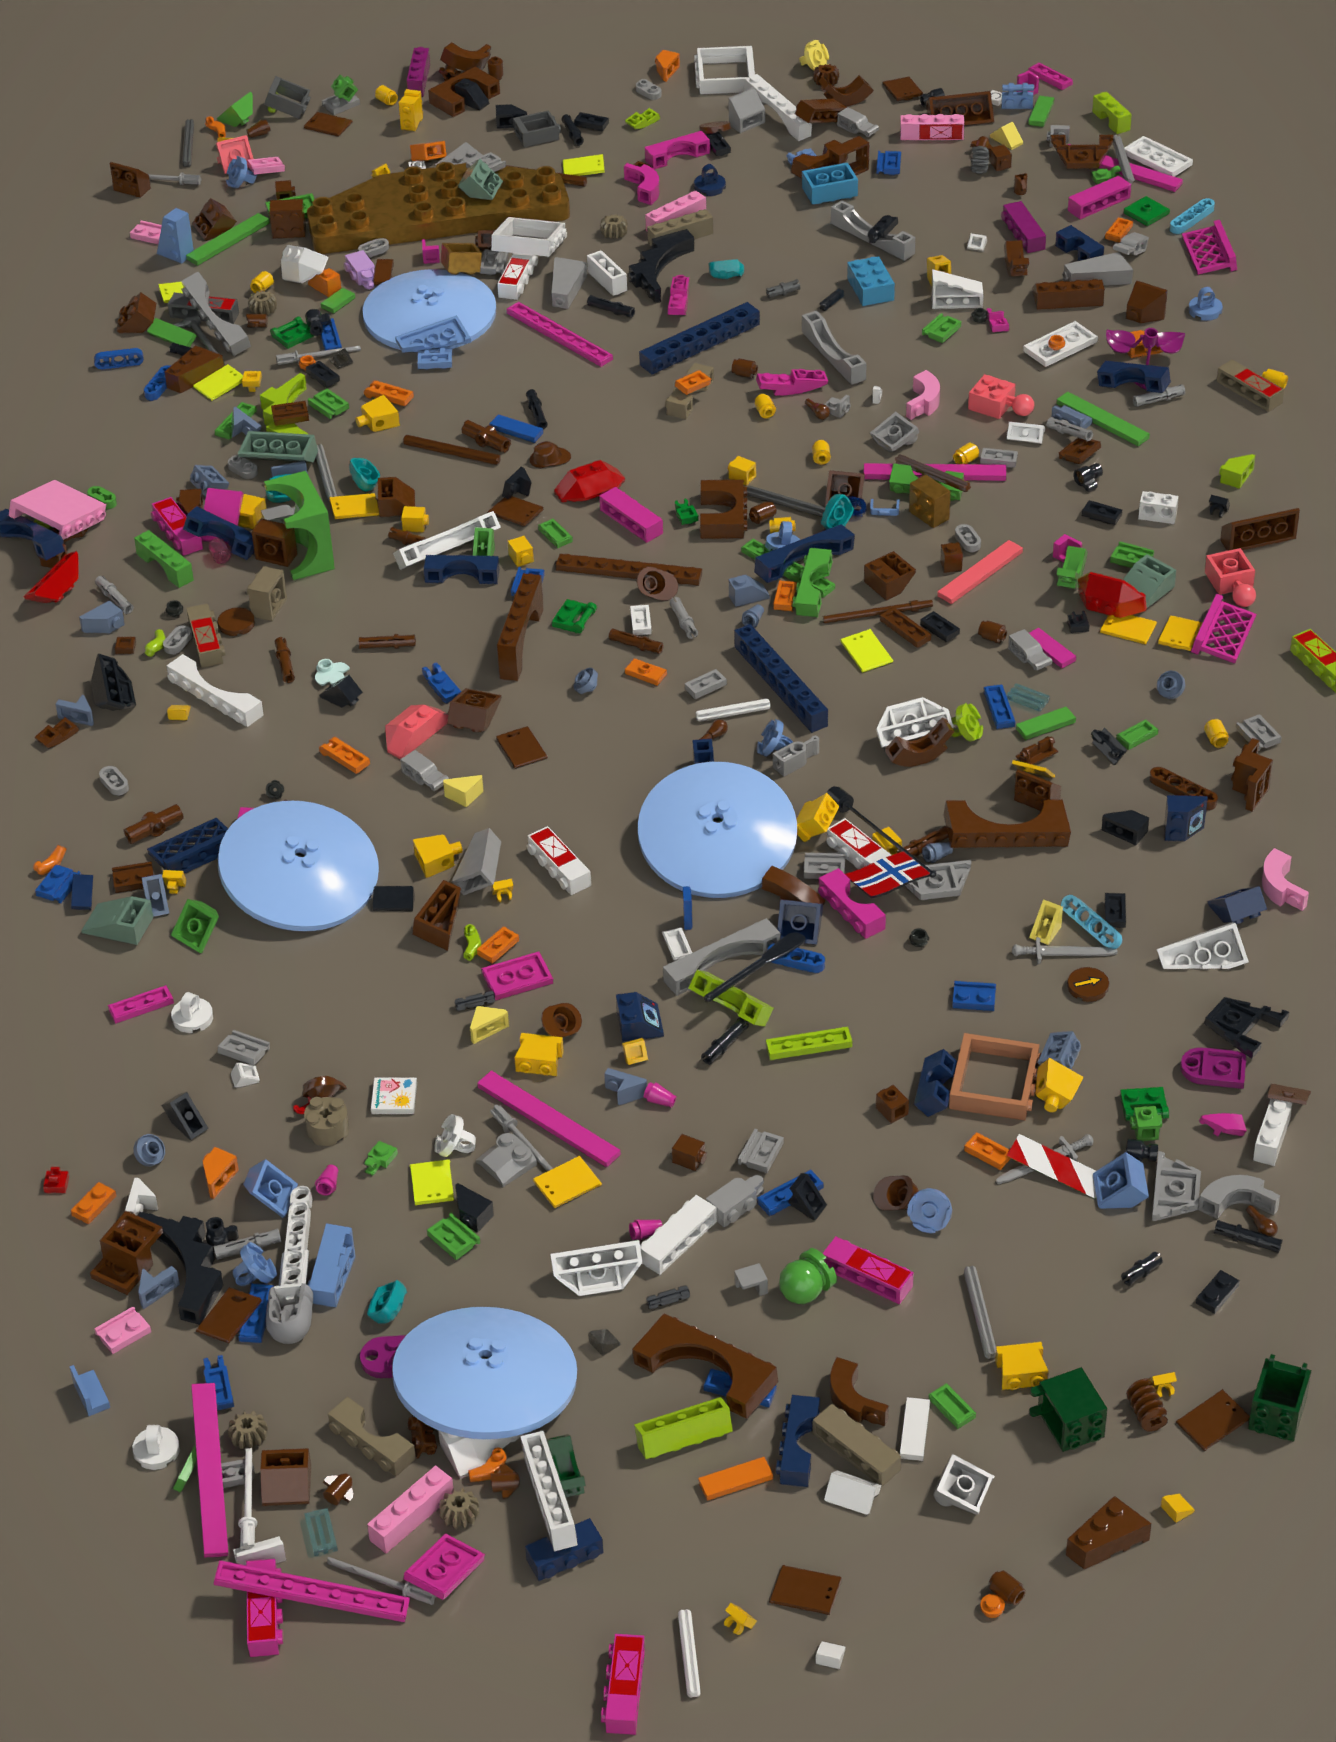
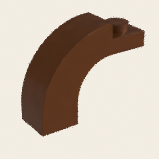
[440,42,491,71]
[818,75,874,107]
[1004,240,1029,277]
[885,718,955,767]
[830,1357,889,1426]

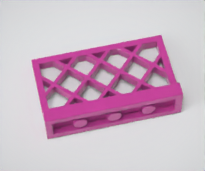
[1182,220,1237,275]
[1191,594,1257,664]

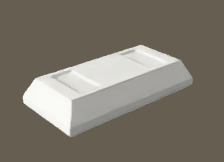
[662,927,692,961]

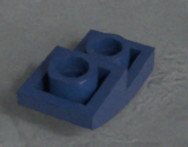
[71,874,93,910]

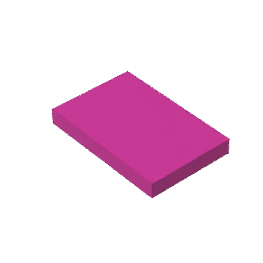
[201,488,244,544]
[481,951,553,1001]
[404,1533,485,1600]

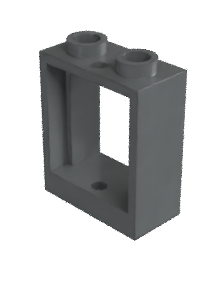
[264,76,311,119]
[513,110,561,147]

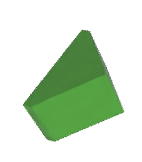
[473,527,495,556]

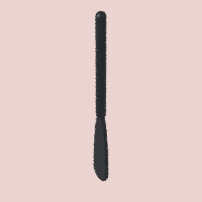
[704,932,806,1002]

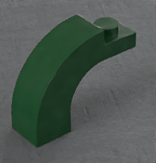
[546,1434,586,1498]

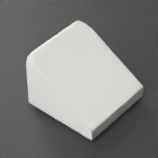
[967,233,987,252]
[231,1063,260,1088]
[816,1641,846,1669]

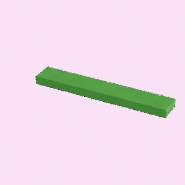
[186,213,270,266]
[1056,392,1150,446]
[741,539,835,598]

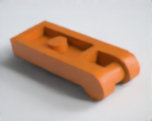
[364,380,414,406]
[319,737,370,774]

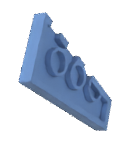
[395,315,471,353]

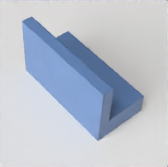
[70,1365,110,1416]

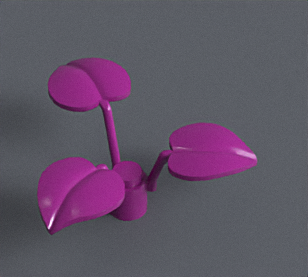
[1106,328,1185,389]

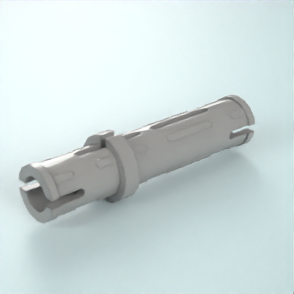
[1133,384,1185,407]
[1046,417,1093,441]
[95,576,134,614]
[669,597,698,639]
[213,1228,282,1260]

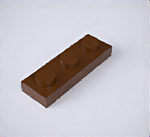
[880,607,931,648]

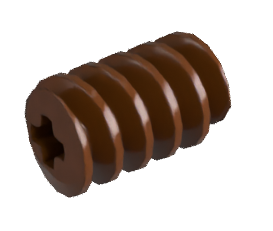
[1126,1378,1168,1432]

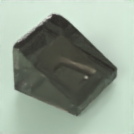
[329,348,353,369]
[588,1329,621,1356]

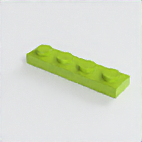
[766,1027,853,1060]

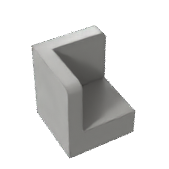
[734,1263,768,1296]

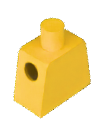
[927,255,951,286]
[355,395,400,432]
[413,835,463,878]
[1035,1058,1083,1112]

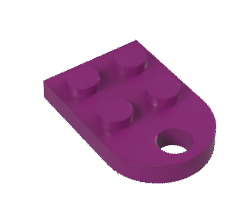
[1180,1047,1246,1089]
[360,1335,406,1378]

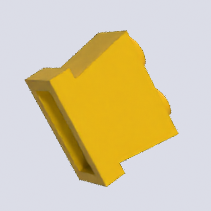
[398,89,423,131]
[238,494,266,529]
[796,793,839,842]
[515,1033,564,1076]
[995,1342,1049,1390]

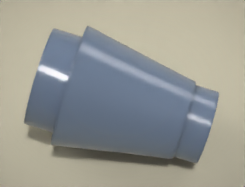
[742,604,764,627]
[922,842,953,863]

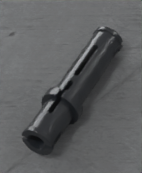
[561,114,584,146]
[587,295,635,318]
[526,389,548,429]
[701,1017,749,1065]
[1214,1220,1283,1253]

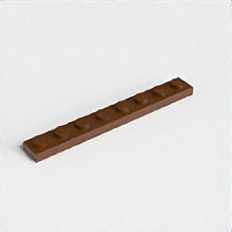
[556,554,702,586]

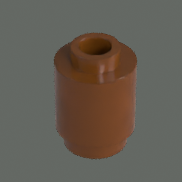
[487,56,504,80]
[731,358,758,378]
[749,501,777,524]
[978,620,1007,643]
[989,1570,1026,1606]

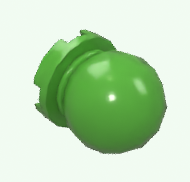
[779,1248,837,1305]

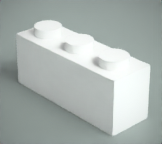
[587,250,627,296]
[1253,1099,1293,1166]

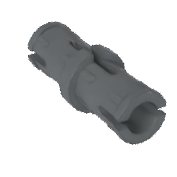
[766,279,801,299]

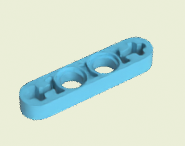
[1170,198,1215,234]
[1061,895,1122,949]

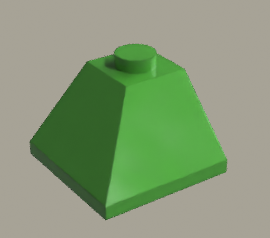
[217,92,253,127]
[171,899,219,953]

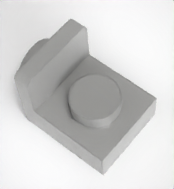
[1047,125,1070,147]
[824,395,851,418]

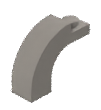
[1198,1175,1280,1219]

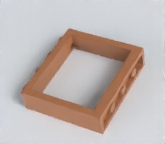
[949,1033,1041,1121]

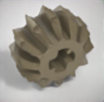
[600,214,628,239]
[248,291,277,316]
[228,1410,268,1450]
[439,1488,479,1530]

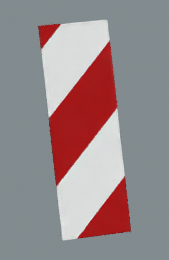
[1006,1134,1096,1199]

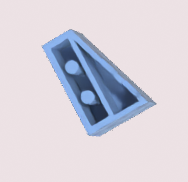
[157,208,194,264]
[307,1224,356,1307]

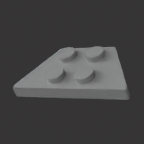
[905,860,971,900]
[1152,1151,1201,1221]

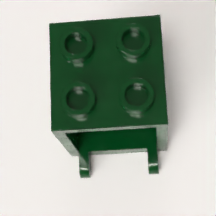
[1248,1354,1312,1442]
[1029,1367,1108,1452]

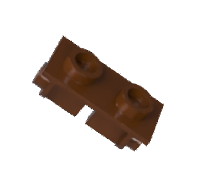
[1016,736,1058,765]
[408,1415,437,1459]

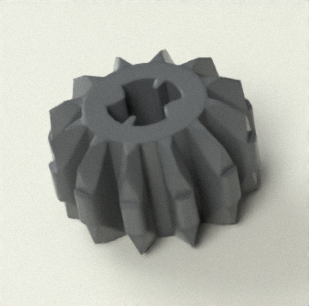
[970,146,989,174]

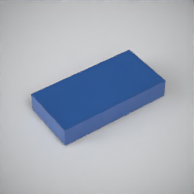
[682,886,693,930]

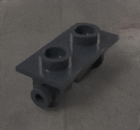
[1091,727,1127,765]

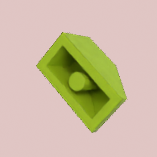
[1219,454,1255,489]

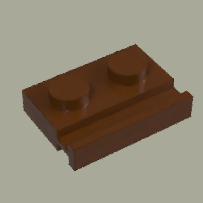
[271,401,309,426]
[1059,438,1101,464]
[112,861,154,893]

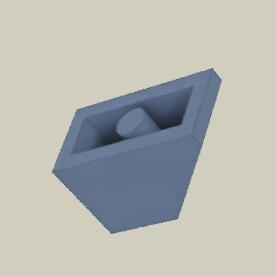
[729,575,770,607]
[79,601,125,633]
[141,874,169,917]

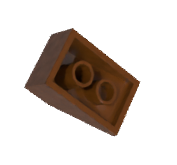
[447,688,502,732]

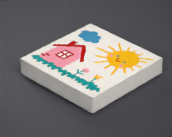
[371,1078,417,1114]

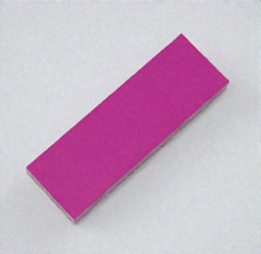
[1028,63,1073,90]
[1029,628,1076,668]
[108,985,174,1024]

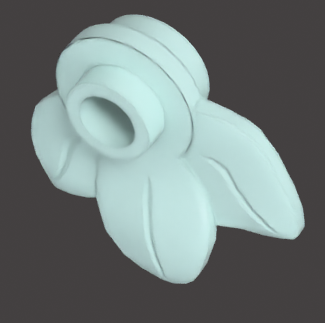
[315,659,350,686]

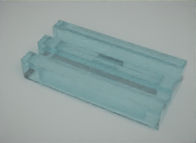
[1007,683,1050,712]
[304,1508,338,1556]

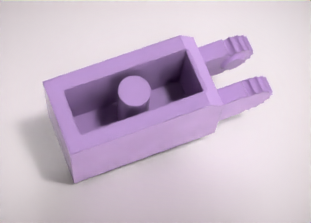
[344,250,375,290]

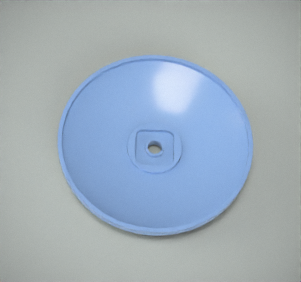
[363,269,496,352]
[638,762,797,898]
[218,801,379,931]
[392,1307,577,1439]

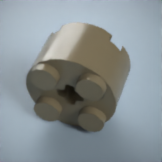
[304,1097,349,1146]

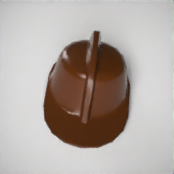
[529,441,571,468]
[637,567,678,601]
[541,1003,582,1037]
[873,1175,918,1210]

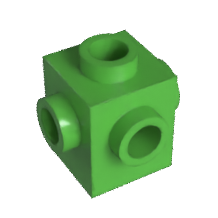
[331,74,358,102]
[1130,1106,1162,1141]

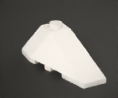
[1157,922,1249,969]
[438,1430,523,1479]

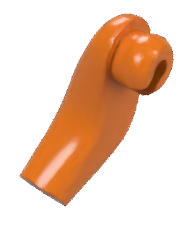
[205,116,226,137]
[33,845,67,875]
[468,1447,507,1482]

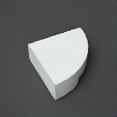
[873,386,882,404]

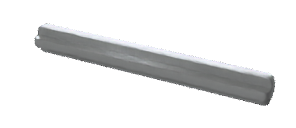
[1113,135,1134,184]
[316,444,337,502]
[964,1266,996,1359]

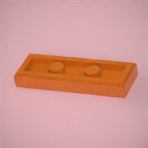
[698,1457,773,1501]

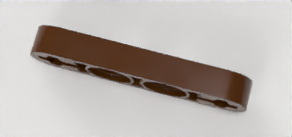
[1150,767,1218,810]

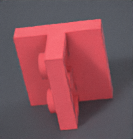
[216,135,253,174]

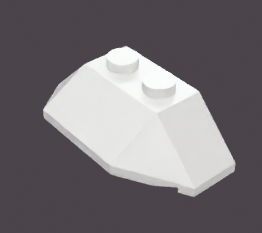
[281,245,329,283]
[876,697,954,748]
[550,1240,642,1296]

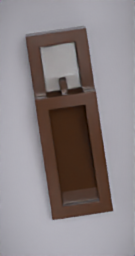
[762,866,825,905]

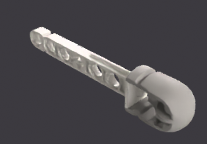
[266,1186,313,1344]

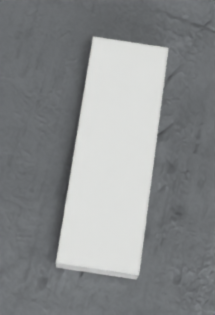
[900,1397,930,1461]

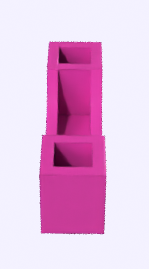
[645,131,710,170]
[818,868,886,939]

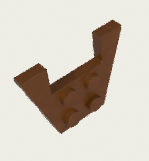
[1051,134,1114,169]

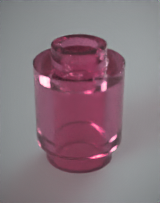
[209,538,231,564]

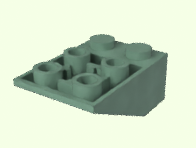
[1123,554,1176,613]
[81,896,153,945]

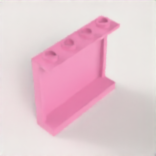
[9,480,106,540]

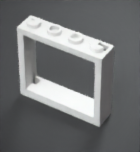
[694,46,755,94]
[491,217,567,257]

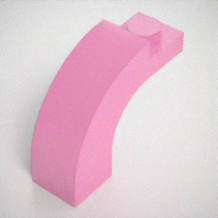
[906,370,940,420]
[1262,848,1309,911]

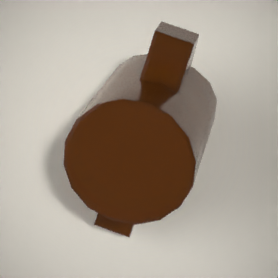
[439,64,461,81]
[970,136,992,152]
[1014,173,1028,195]
[246,314,268,327]
[491,1465,520,1499]
[323,1474,353,1505]

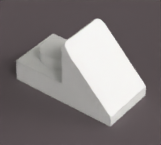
[125,1178,158,1215]

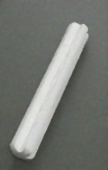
[696,699,770,722]
[678,1609,700,1698]

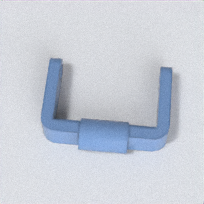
[870,499,899,516]

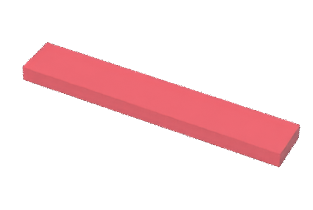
[937,540,1023,604]

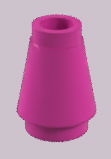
[643,1082,677,1108]
[315,1165,339,1196]
[629,1219,663,1241]

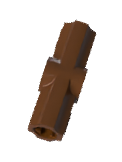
[461,420,511,453]
[123,804,184,844]

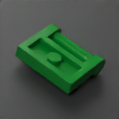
[270,316,314,349]
[552,599,597,633]
[1120,1087,1169,1121]

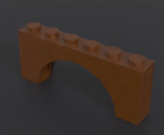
[497,573,544,681]
[943,799,1071,848]
[632,1313,778,1419]

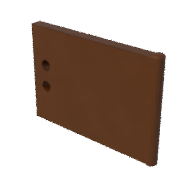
[882,77,923,101]
[304,112,353,137]
[487,496,544,526]
[496,726,548,768]
[1267,1084,1311,1105]
[196,1287,262,1344]
[1176,1389,1250,1451]
[769,1565,842,1615]

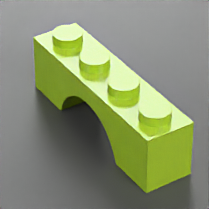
[688,970,774,1027]

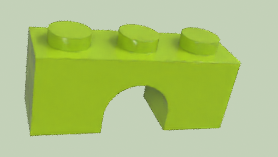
[1092,92,1132,134]

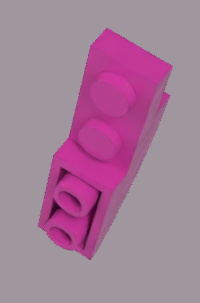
[668,275,689,315]
[756,369,828,396]

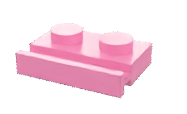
[248,157,285,175]
[130,220,162,244]
[94,1307,151,1354]

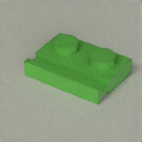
[922,313,961,343]
[308,389,349,419]
[1110,541,1154,568]
[427,1213,480,1260]

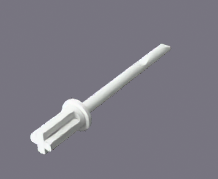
[238,1448,257,1550]

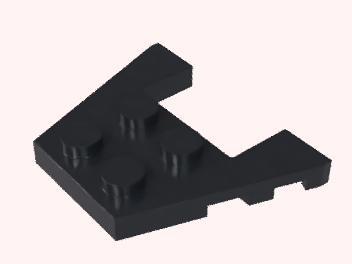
[1204,997,1289,1059]

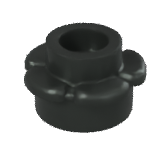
[971,308,988,323]
[165,600,183,617]
[266,780,284,799]
[909,928,929,947]

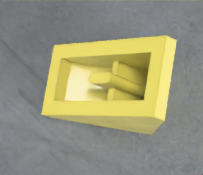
[990,122,1023,150]
[443,775,483,807]
[1029,899,1063,945]
[470,1006,509,1044]

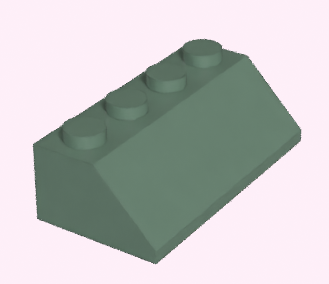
[238,431,318,462]

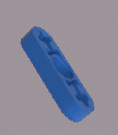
[94,348,144,369]
[144,365,171,401]
[768,943,825,973]

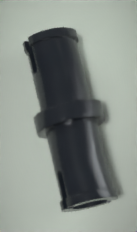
[1121,1252,1163,1286]

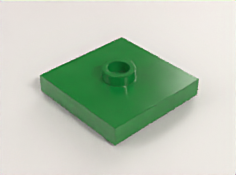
[1123,196,1170,226]

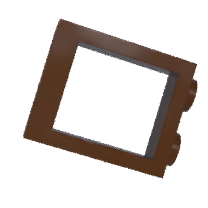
[829,136,870,175]

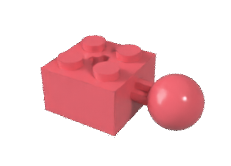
[968,374,1034,419]
[1205,548,1256,607]

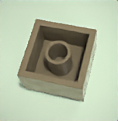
[247,566,287,621]

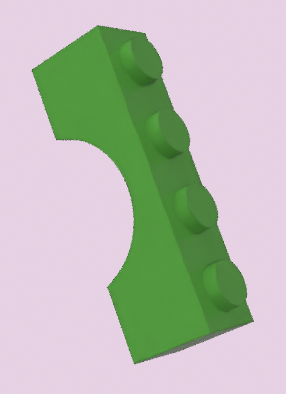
[889,463,964,501]
[134,530,194,588]
[793,548,833,617]

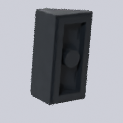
[373,886,415,911]

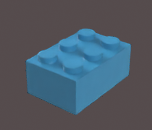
[802,163,858,205]
[847,256,895,306]

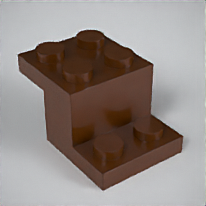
[1231,738,1273,812]
[90,1211,163,1295]

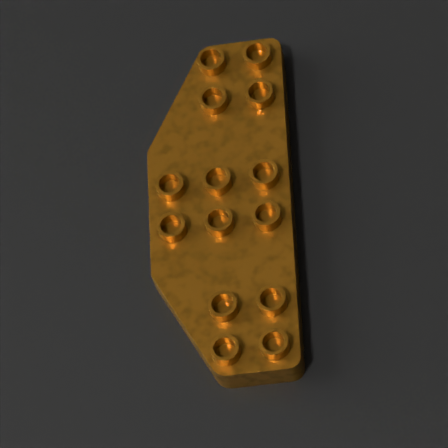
[307,162,570,254]

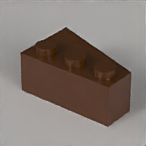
[164,345,224,393]
[412,880,461,951]
[1066,1496,1152,1569]

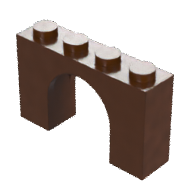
[428,67,500,117]
[700,480,747,539]

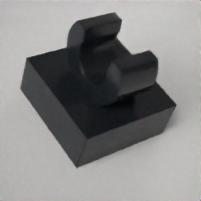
[1209,495,1230,517]
[1067,611,1090,633]

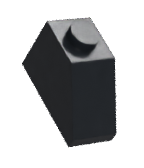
[455,78,490,111]
[496,104,527,129]
[319,675,363,708]
[1101,810,1149,845]
[161,1092,209,1140]
[455,1183,494,1232]

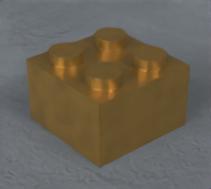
[441,243,482,274]
[909,474,951,528]

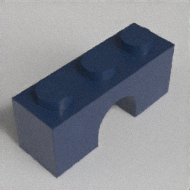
[1055,225,1104,261]
[914,1049,957,1117]
[525,1518,604,1581]

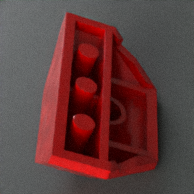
[554,460,625,502]
[23,551,79,603]
[1077,572,1147,618]

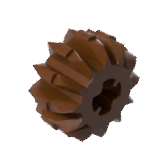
[813,64,839,87]

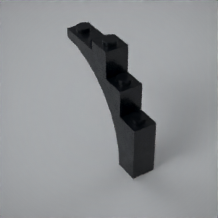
[627,229,694,304]
[137,1211,224,1325]

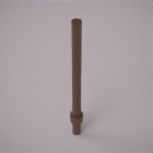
[823,600,933,623]

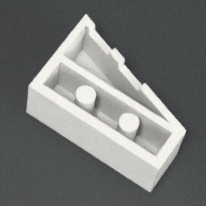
[931,269,983,309]

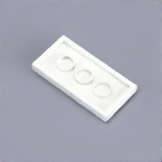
[1125,136,1193,177]
[1023,321,1098,367]

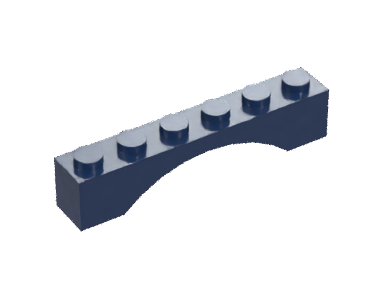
[0,509,65,560]
[754,524,855,583]

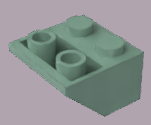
[458,159,503,200]

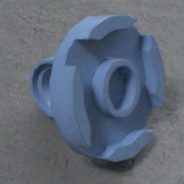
[226,156,257,189]
[1188,287,1223,321]
[765,521,800,551]
[757,719,793,756]
[907,1188,952,1233]
[233,1242,277,1286]

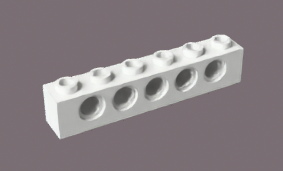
[520,1431,578,1551]

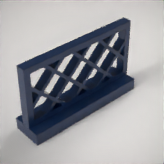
[147,817,228,874]

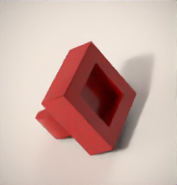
[43,1167,69,1193]

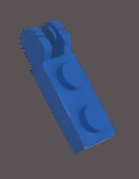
[422,663,462,704]
[203,1355,234,1410]

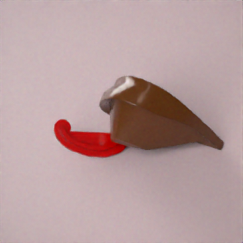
[293,1076,347,1115]

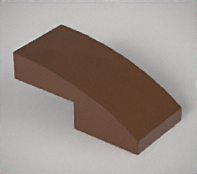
[374,259,394,285]
[35,717,79,748]

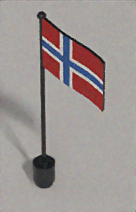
[827,786,937,899]

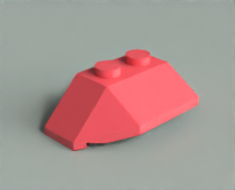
[385,705,448,759]

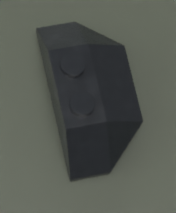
[91,653,136,711]

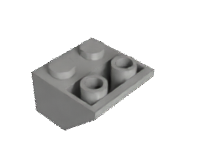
[728,88,765,133]

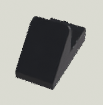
[502,467,532,499]
[788,1173,827,1220]

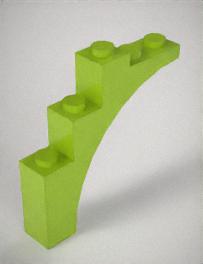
[260,373,308,434]

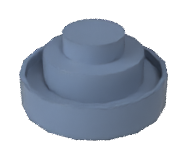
[573,667,598,694]
[1157,670,1185,699]
[133,1134,165,1167]

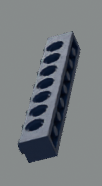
[639,302,760,375]
[734,624,828,733]

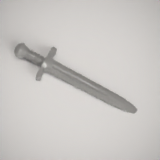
[1012,937,1118,964]
[996,1134,1094,1184]

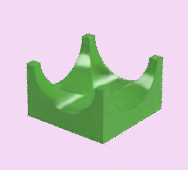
[264,471,335,580]

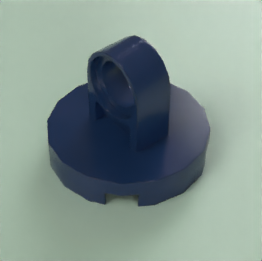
[694,164,726,196]

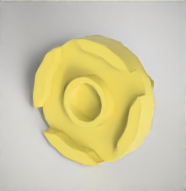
[799,40,829,71]

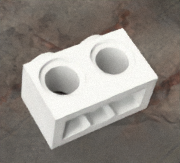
[1138,491,1179,524]

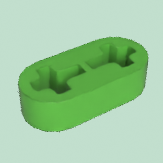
[87,486,117,509]

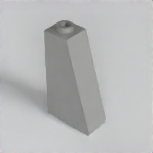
[1062,252,1133,285]
[552,257,587,309]
[451,828,501,895]

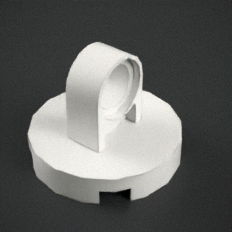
[171,992,213,1033]
[435,1114,476,1157]
[132,1425,180,1470]

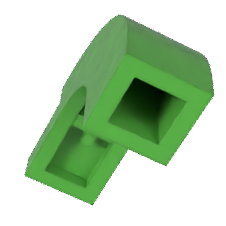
[1057,546,1088,589]

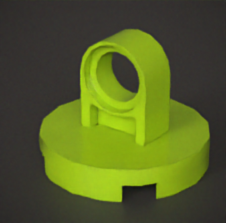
[951,703,983,742]

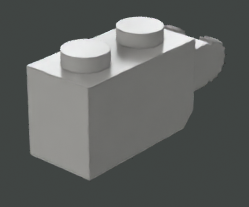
[706,1175,764,1227]

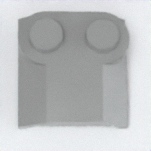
[870,412,919,452]
[476,1133,537,1187]
[933,1454,995,1515]

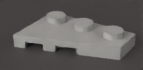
[435,142,482,167]

